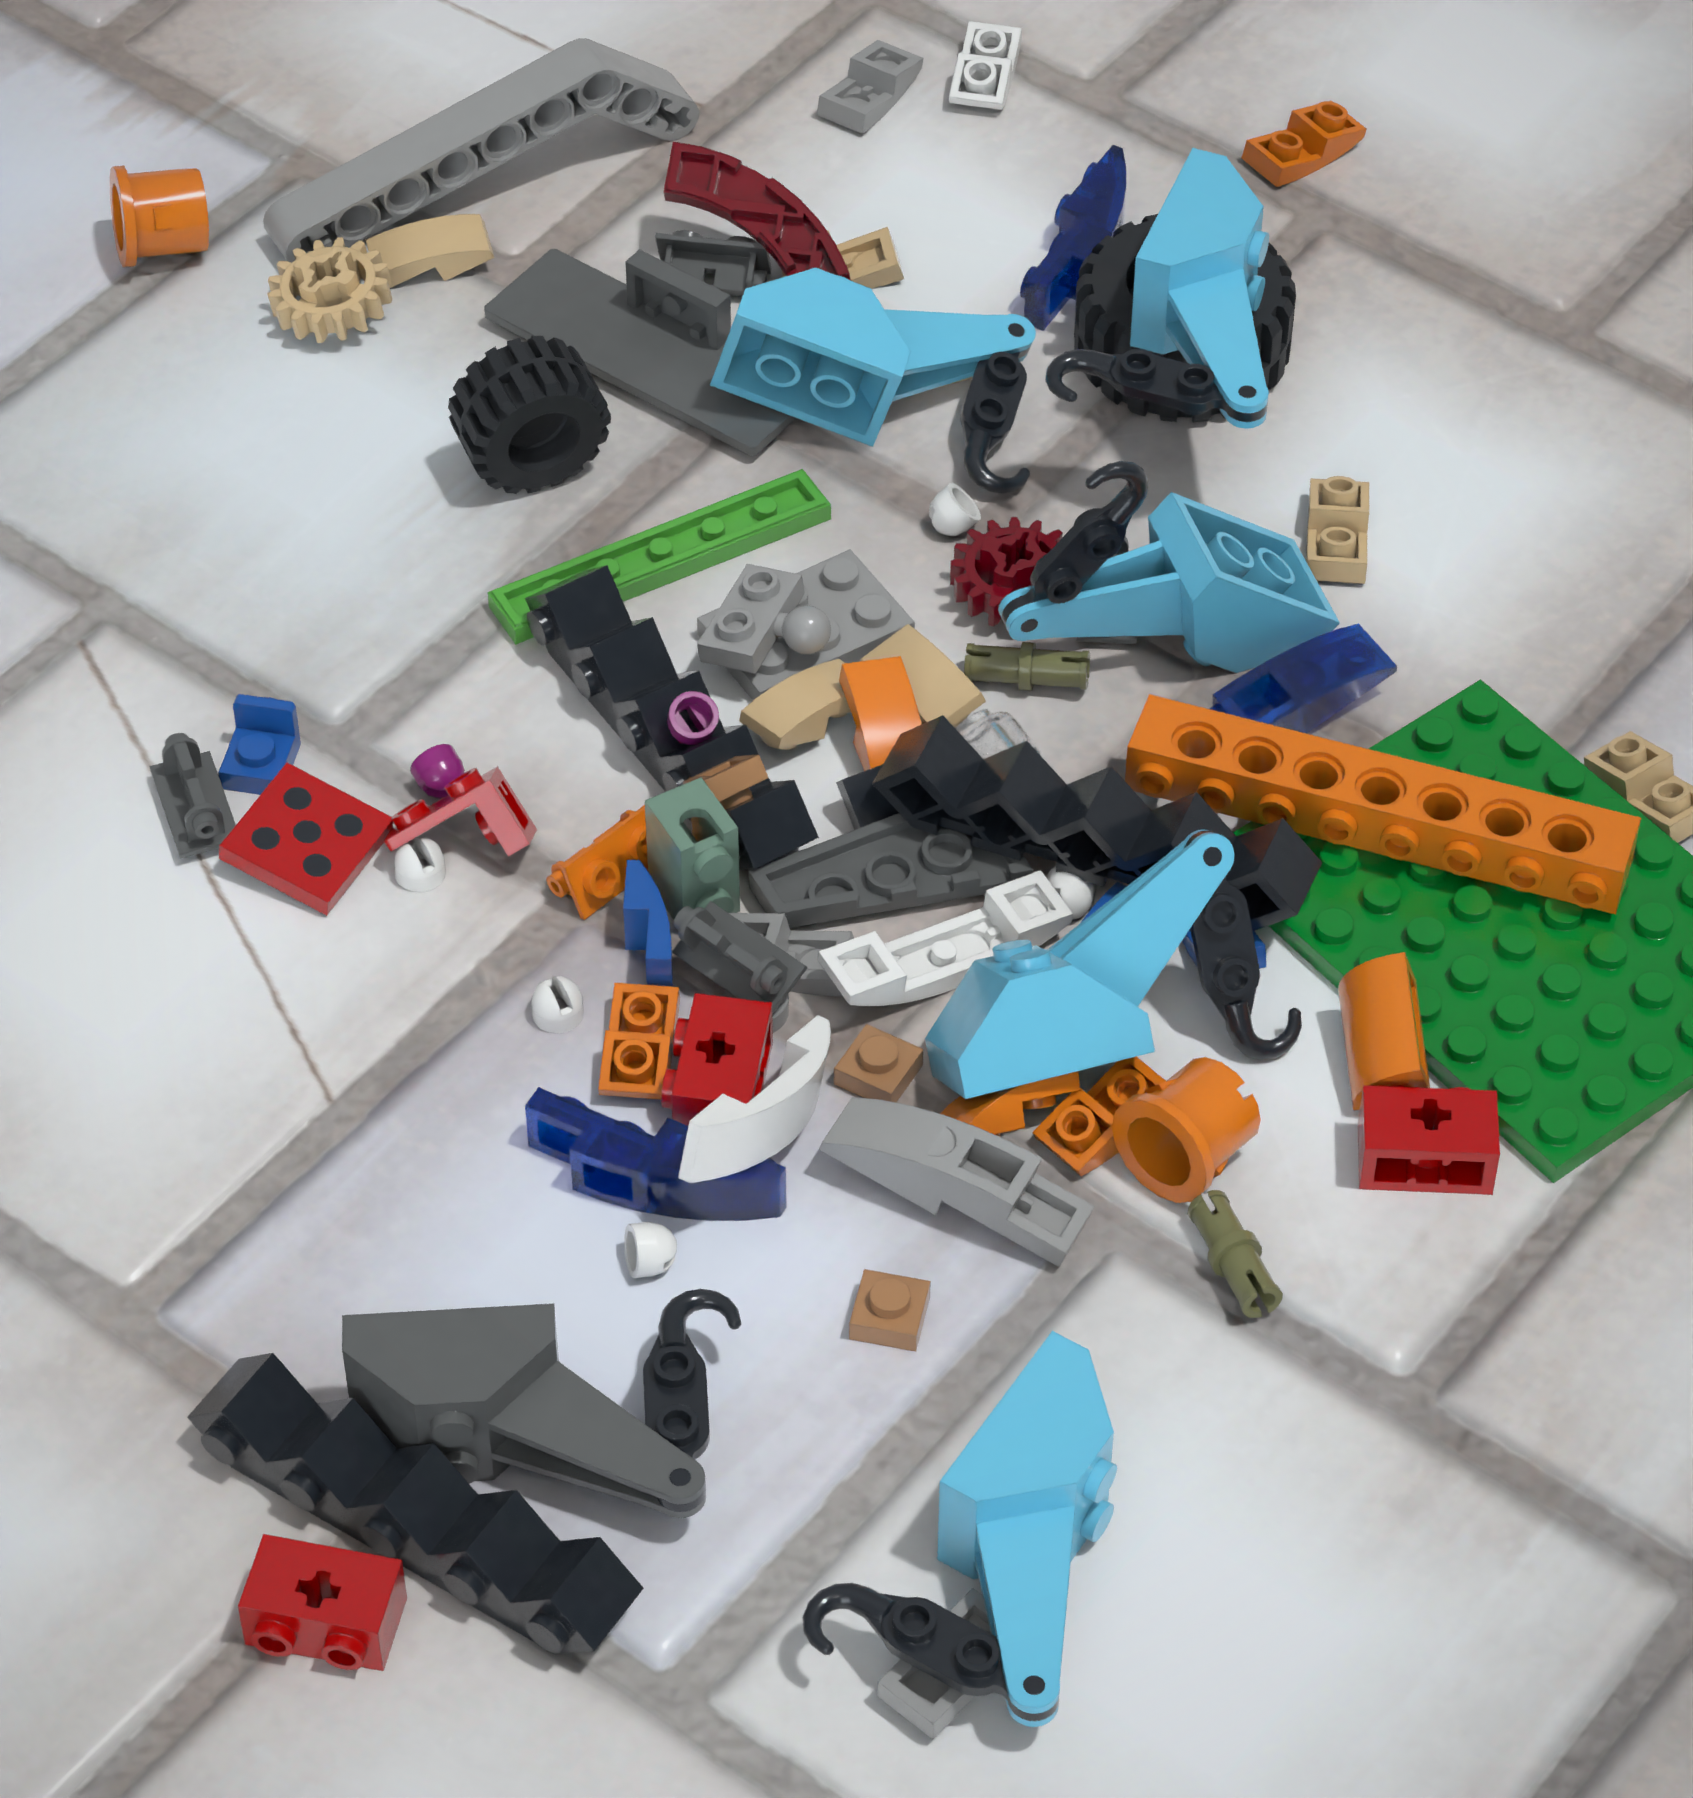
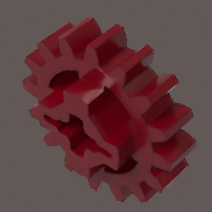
[950,517,1063,627]

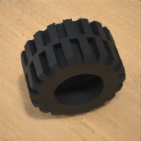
[448,336,611,494]

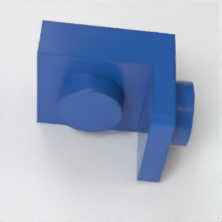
[218,694,301,795]

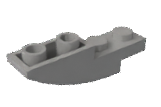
[819,1097,1095,1267]

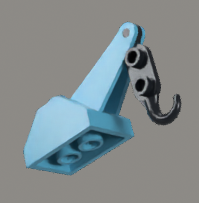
[1045,148,1269,429]
[710,268,1036,494]
[998,461,1340,673]
[925,830,1302,1099]
[802,1331,1117,1727]

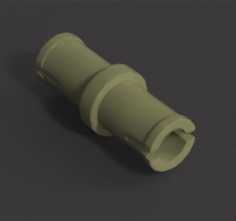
[964,642,1090,691]
[1187,1190,1283,1318]

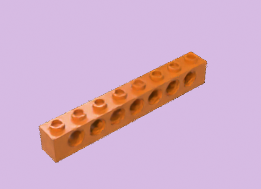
[1125,694,1641,915]

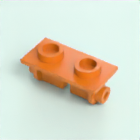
[546,805,648,920]

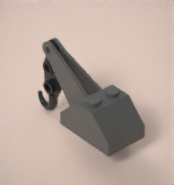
[342,1289,742,1518]

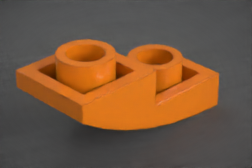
[1241,101,1367,187]
[839,656,922,771]
[598,982,680,1100]
[1032,1056,1166,1177]
[940,1071,1080,1137]

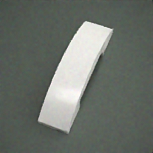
[818,870,1073,1006]
[678,1015,831,1183]

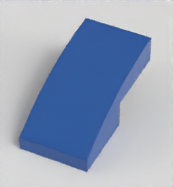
[623,860,673,987]

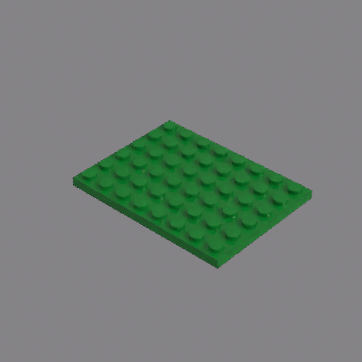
[1233,679,1693,1183]

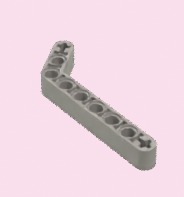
[263,38,699,263]

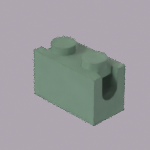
[645,777,740,920]

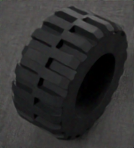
[1074,214,1296,423]

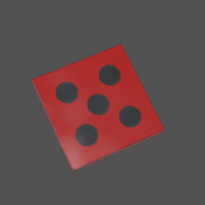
[219,762,394,916]

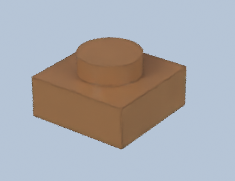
[683,755,769,809]
[834,1024,923,1103]
[849,1269,931,1352]

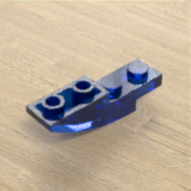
[1020,145,1126,331]
[1209,623,1397,734]
[525,1087,787,1221]

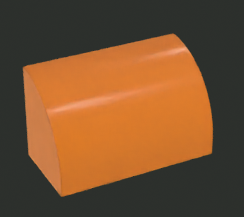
[1338,952,1430,1111]

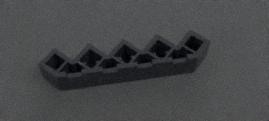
[525,565,819,870]
[872,715,1322,931]
[187,1353,644,1654]

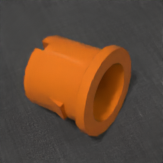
[110,165,209,268]
[1112,1057,1261,1203]

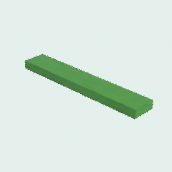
[487,469,831,645]

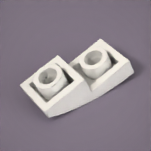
[949,21,1022,110]

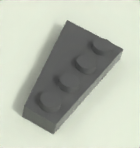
[748,813,1033,928]

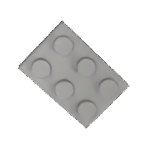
[697,549,915,700]

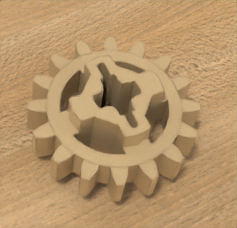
[267,237,393,343]

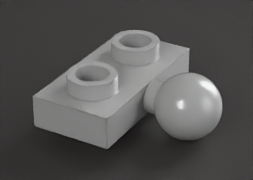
[697,564,831,674]

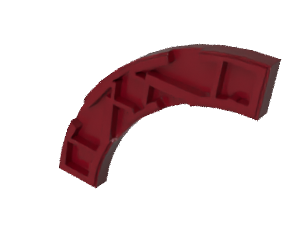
[663,141,851,281]

